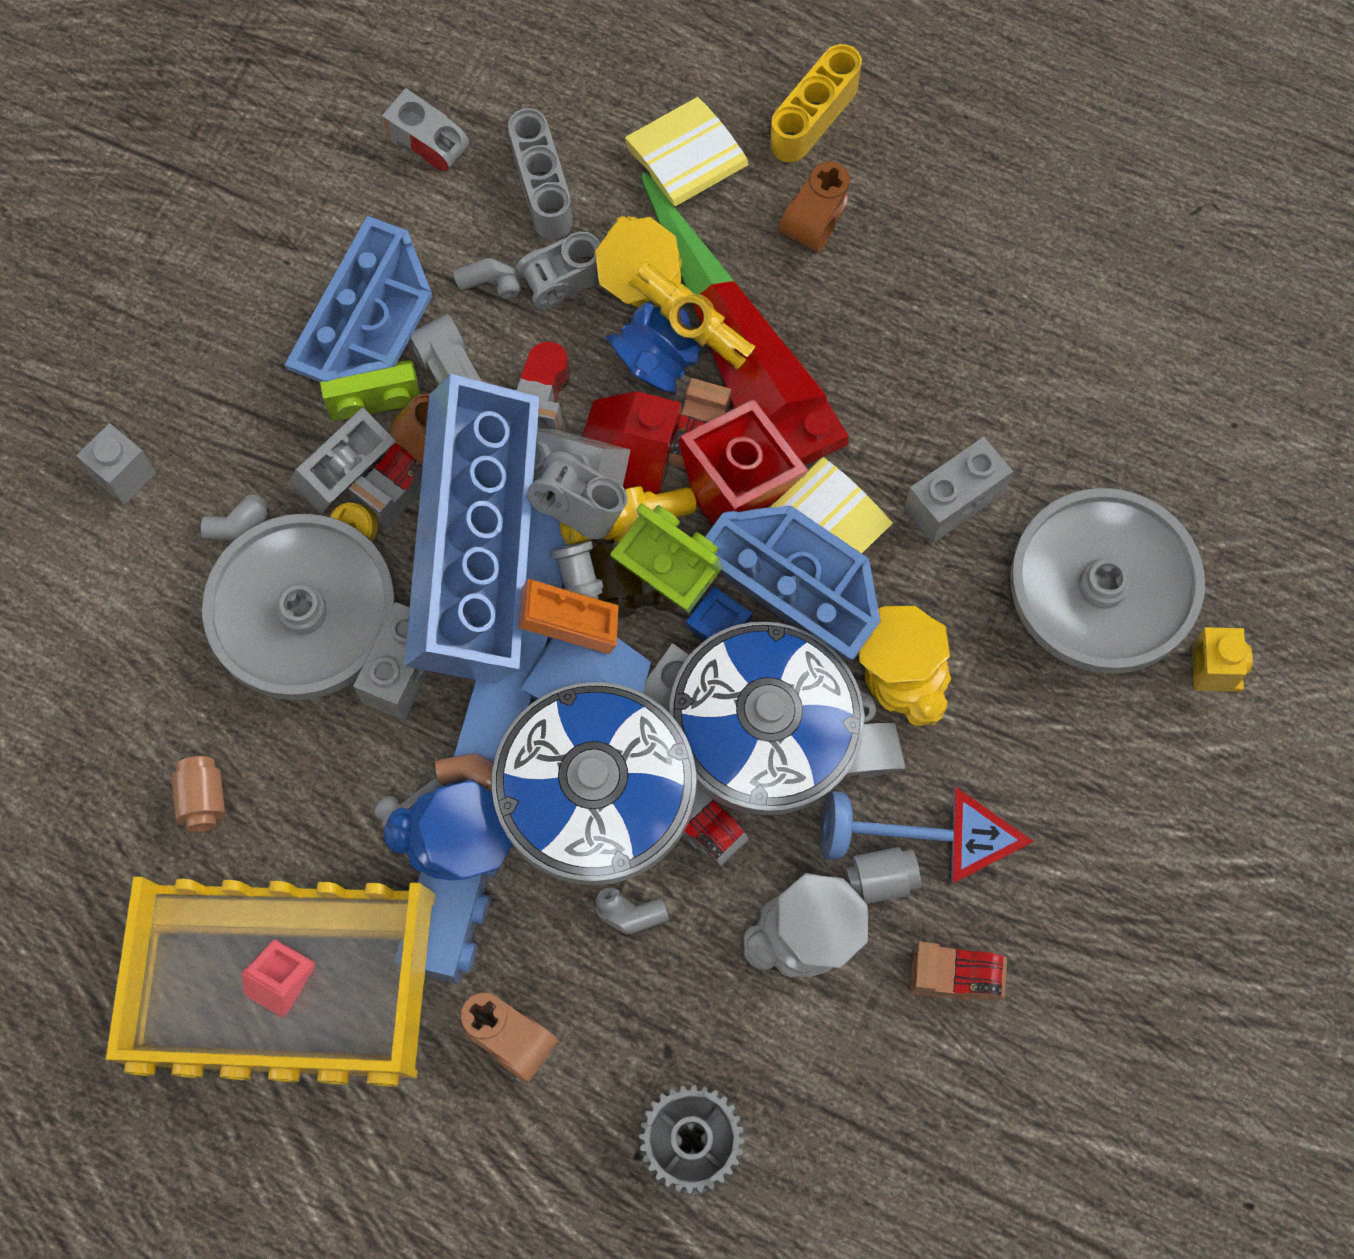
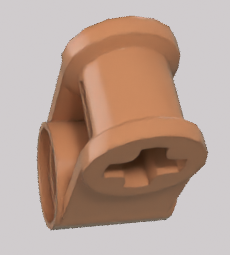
[461,993,559,1083]

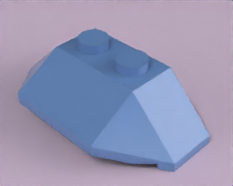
[284,216,433,382]
[705,505,880,661]

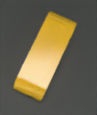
[770,44,862,162]

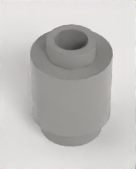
[845,847,921,904]

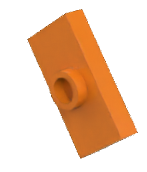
[518,578,619,654]

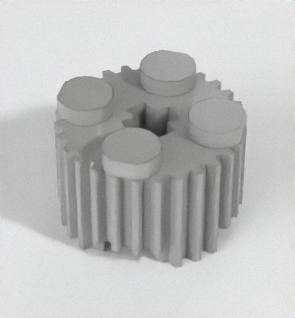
[639,1085,744,1196]

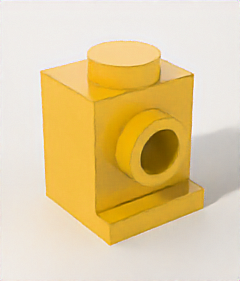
[1191,627,1253,692]

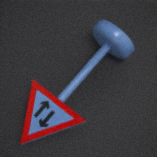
[820,786,1034,884]

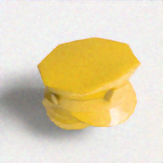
[595,215,682,307]
[859,606,951,726]

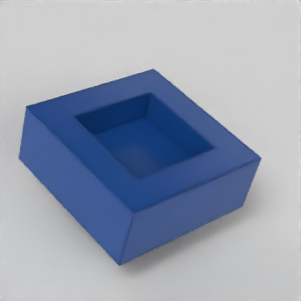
[686,586,752,641]

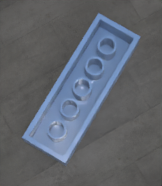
[404,374,539,684]

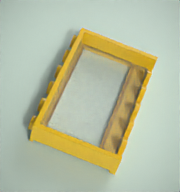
[106,877,435,1087]

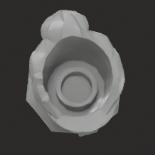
[743,873,869,977]

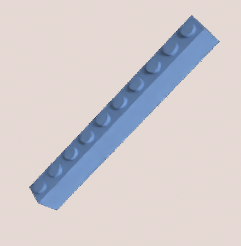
[395,505,589,984]

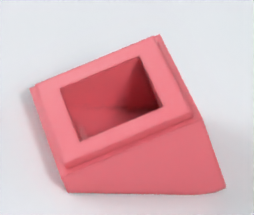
[241,939,315,1017]

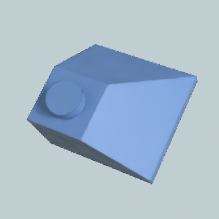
[519,638,651,700]

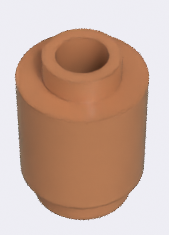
[171,756,226,832]

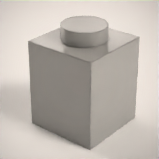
[76,423,157,505]

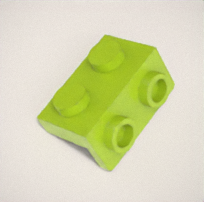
[320,360,420,422]
[610,503,723,614]

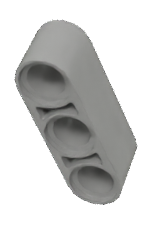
[508,108,573,240]

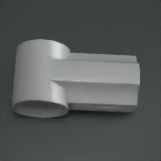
[409,314,482,387]

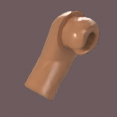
[435,753,494,792]

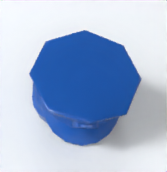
[606,301,702,395]
[383,780,513,881]

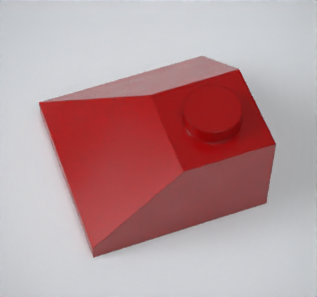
[582,391,681,494]
[678,399,808,525]

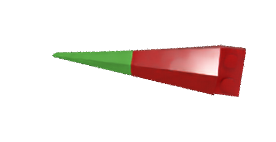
[642,172,849,466]

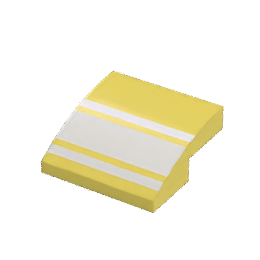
[625,97,749,206]
[768,457,893,553]

